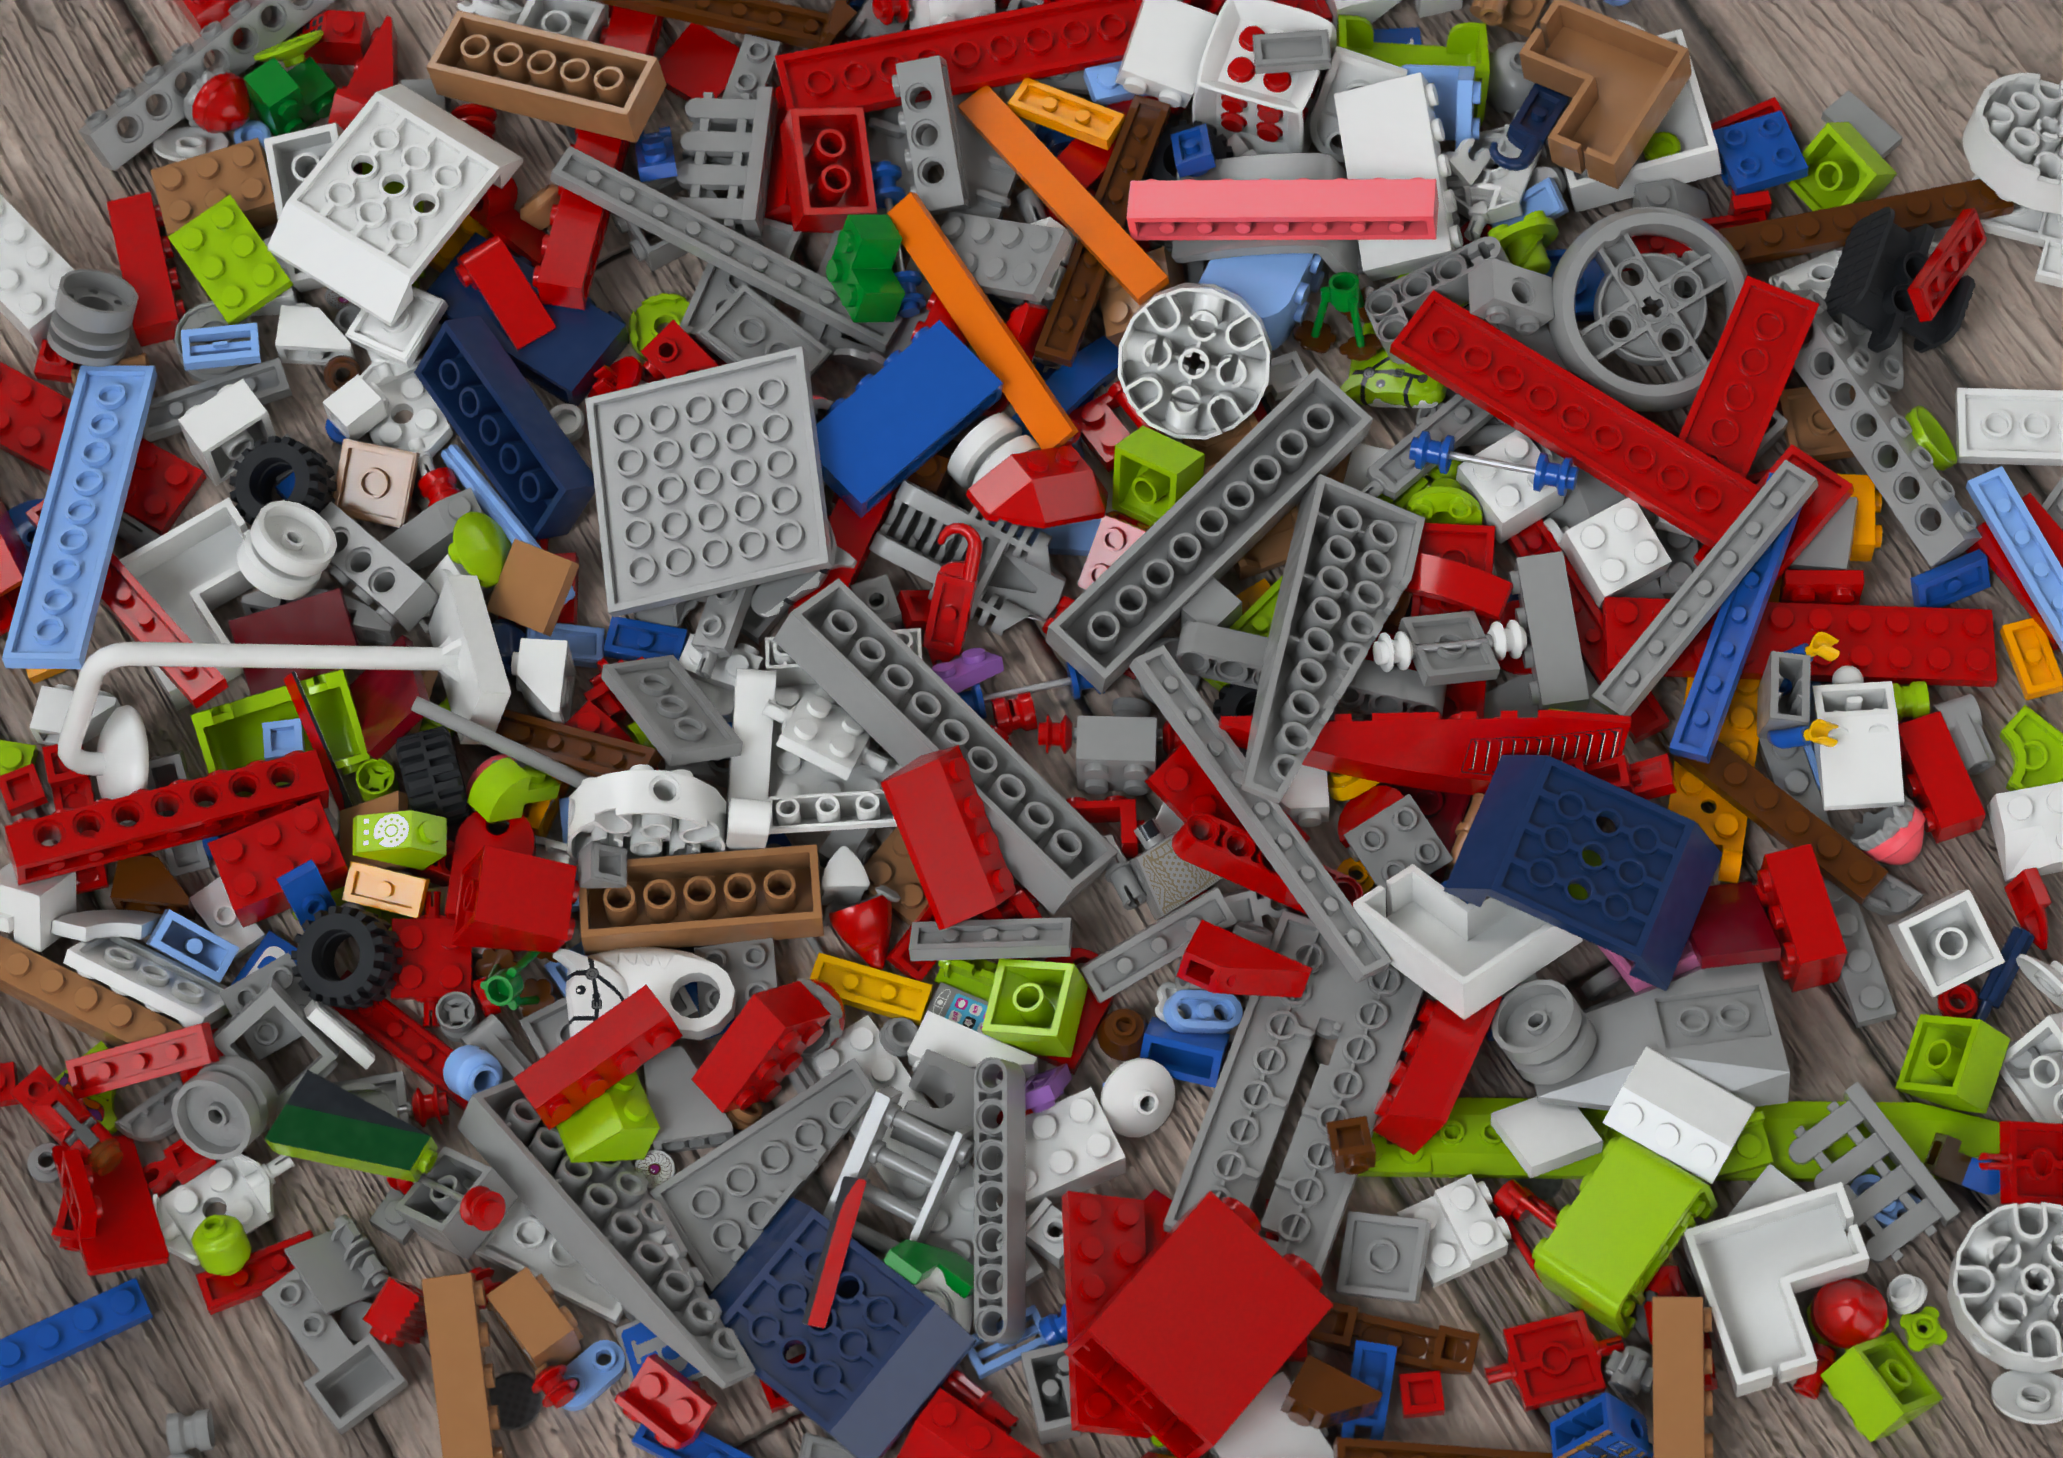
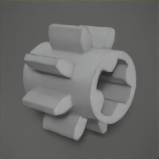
[1604,1346,1653,1398]

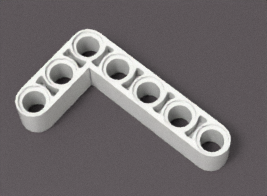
[725,668,776,851]

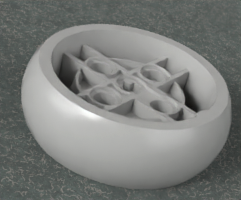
[1548,206,1748,412]

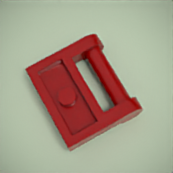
[1069,381,1165,472]

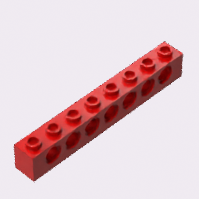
[4,749,329,886]

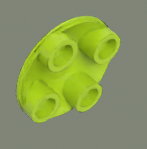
[448,512,512,588]

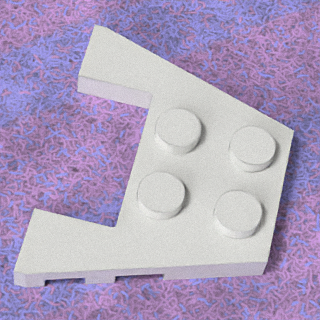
[1928,174,2063,288]

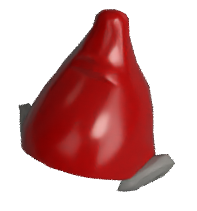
[823,884,901,970]

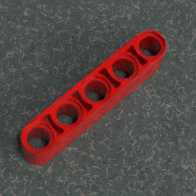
[1172,812,1363,914]

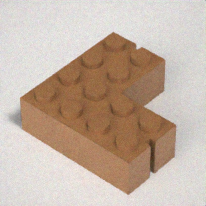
[1519,0,1692,189]

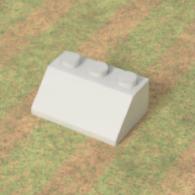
[2000,1012,2063,1124]
[1603,1046,1755,1184]

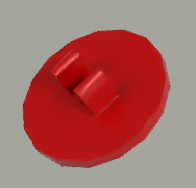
[585,356,643,415]

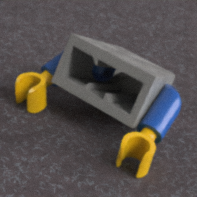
[1757,632,1839,749]

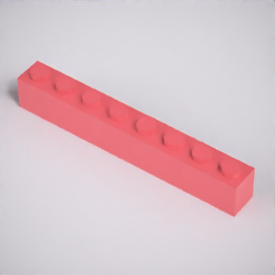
[1126,178,1439,241]

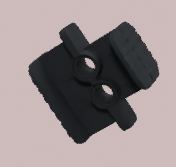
[1824,207,1975,353]

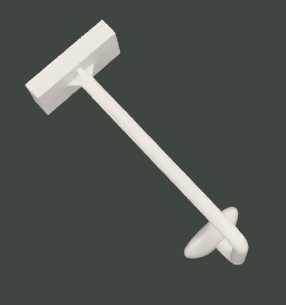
[58,575,511,823]

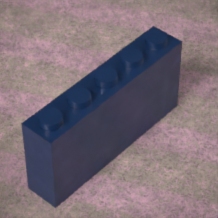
[426,232,630,407]

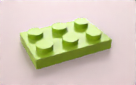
[168,194,294,325]

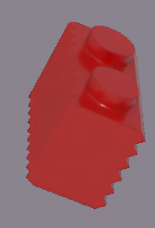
[363,1277,427,1348]

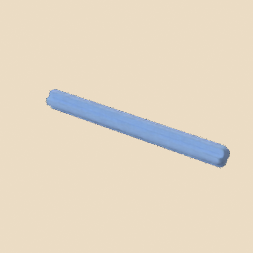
[441,444,575,604]

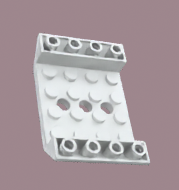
[267,84,523,327]
[765,628,923,834]

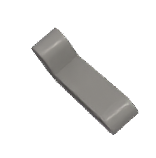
[1364,237,1511,364]

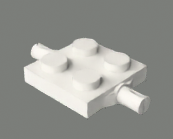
[762,690,890,781]

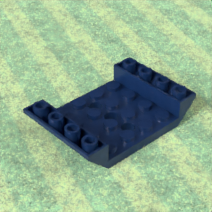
[1443,755,1722,991]
[709,1197,977,1458]

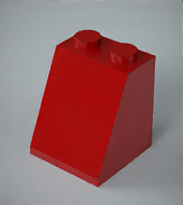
[452,845,580,953]

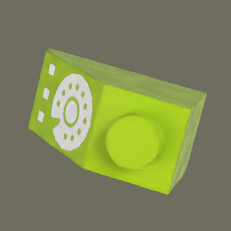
[352,810,447,870]

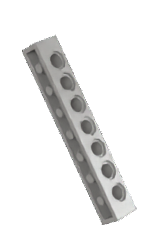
[78,0,335,171]
[1791,289,1982,567]

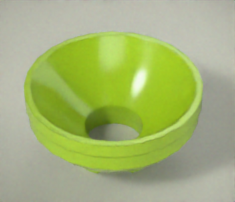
[1905,405,1957,471]

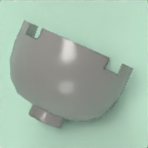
[1486,41,1535,114]

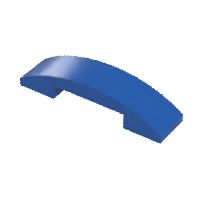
[1012,336,1119,440]

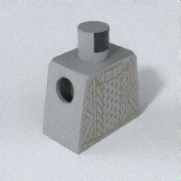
[1130,818,1222,919]

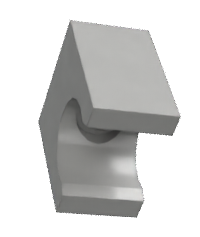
[890,1049,1001,1169]

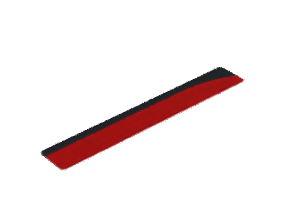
[283,671,353,811]
[802,1176,866,1328]

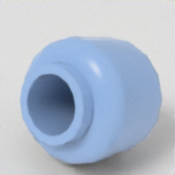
[443,1045,503,1102]

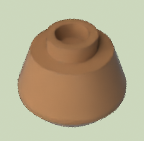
[520,183,561,232]

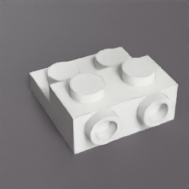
[679,633,765,723]
[1397,1174,1511,1288]

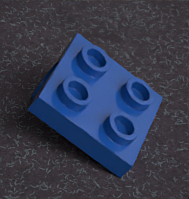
[1713,110,1808,195]

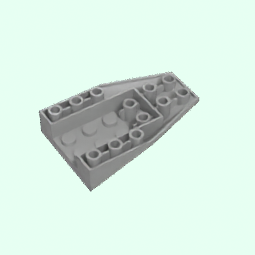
[1534,962,1790,1111]

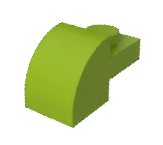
[467,757,560,823]

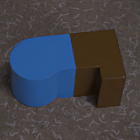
[1924,1132,2000,1195]

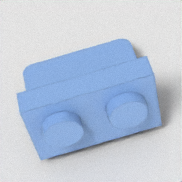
[1401,64,1481,153]

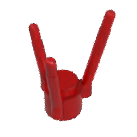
[1492,1179,1560,1283]

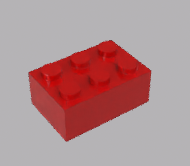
[780,107,877,232]
[207,798,349,928]
[1753,844,1848,992]
[691,981,831,1113]

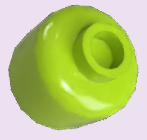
[192,1215,251,1276]

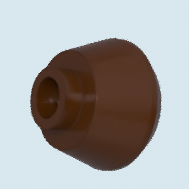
[1097,1009,1149,1061]

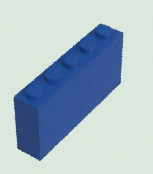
[816,320,1003,518]

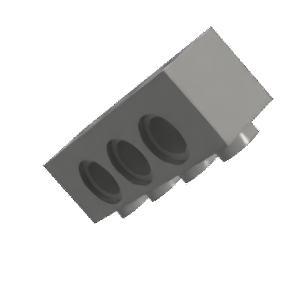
[892,55,971,216]
[319,502,439,632]

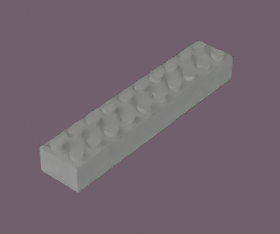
[1045,367,1373,694]
[773,578,1118,915]

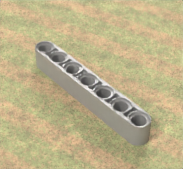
[1175,622,1447,716]
[974,1057,1026,1345]

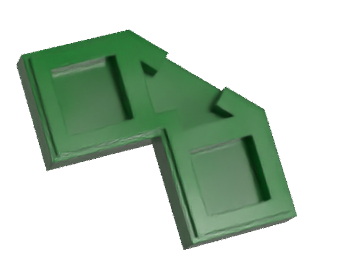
[883,1239,974,1299]

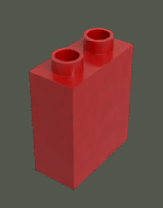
[1064,1191,1334,1458]

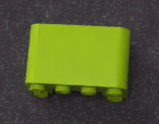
[1532,1135,1718,1339]

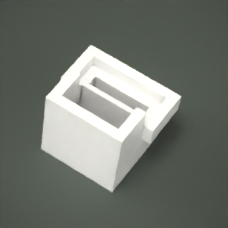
[0,862,77,952]

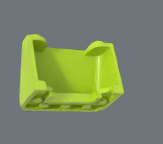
[1337,15,1490,126]
[191,669,371,797]

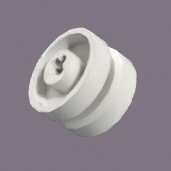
[947,412,1042,489]
[236,500,337,600]

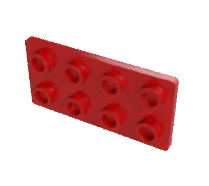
[52,1135,169,1276]

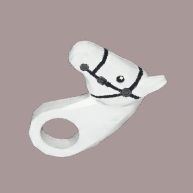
[553,947,737,1040]

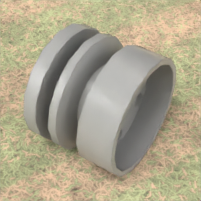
[47,269,138,367]

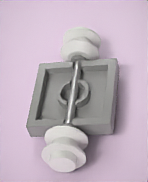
[1373,611,1527,687]

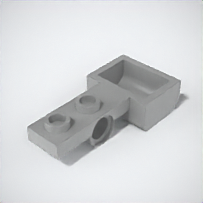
[682,34,782,165]
[262,1269,409,1436]

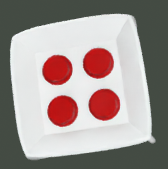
[1192,0,1337,155]

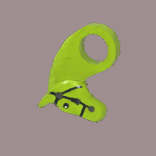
[1340,273,1465,408]

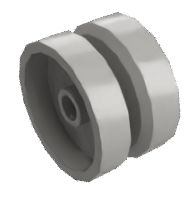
[1491,979,1597,1085]
[171,1055,278,1160]

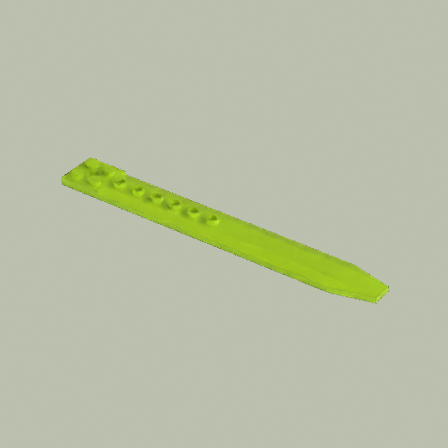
[1358,1097,2000,1182]

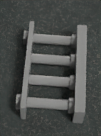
[823,1085,974,1255]

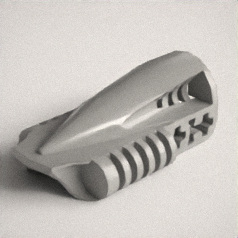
[869,479,1067,636]

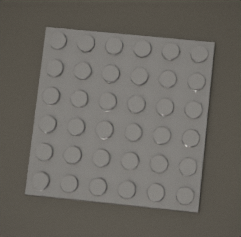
[585,346,834,617]

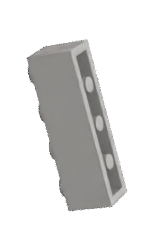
[1508,551,1590,712]

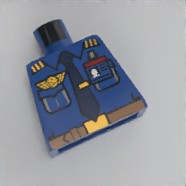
[1550,1392,1654,1458]

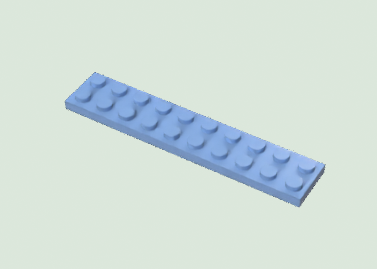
[2,365,157,669]

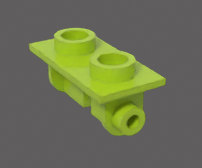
[934,959,998,1002]

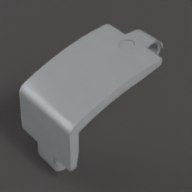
[1148,153,1364,275]

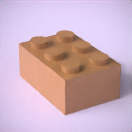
[150,138,278,253]

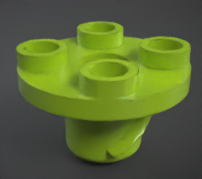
[1488,210,1559,275]
[1406,478,1483,525]

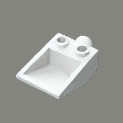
[1810,665,1904,811]

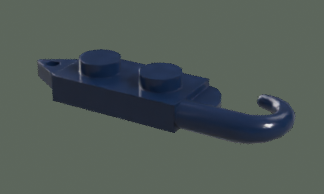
[1489,83,1569,171]

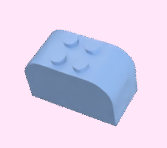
[1199,253,1324,351]

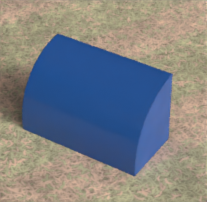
[1140,1017,1230,1088]

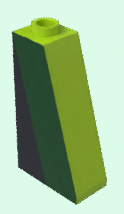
[264,1070,438,1183]

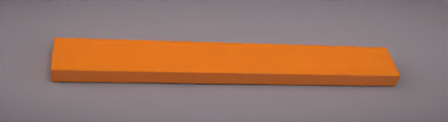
[957,86,1170,306]
[887,192,1079,449]

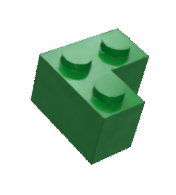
[244,56,337,136]
[826,214,905,323]

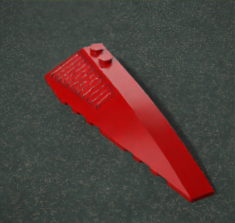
[1219,710,1631,795]

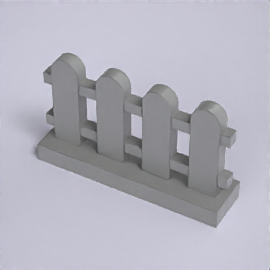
[676,86,779,237]
[1788,1081,1961,1263]

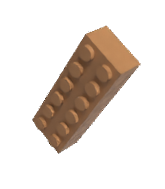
[426,10,666,143]
[577,844,824,955]

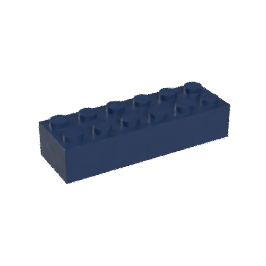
[414,315,595,541]

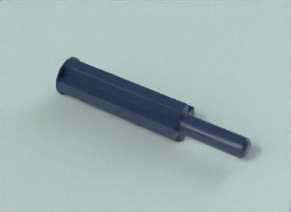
[1973,926,2035,1022]

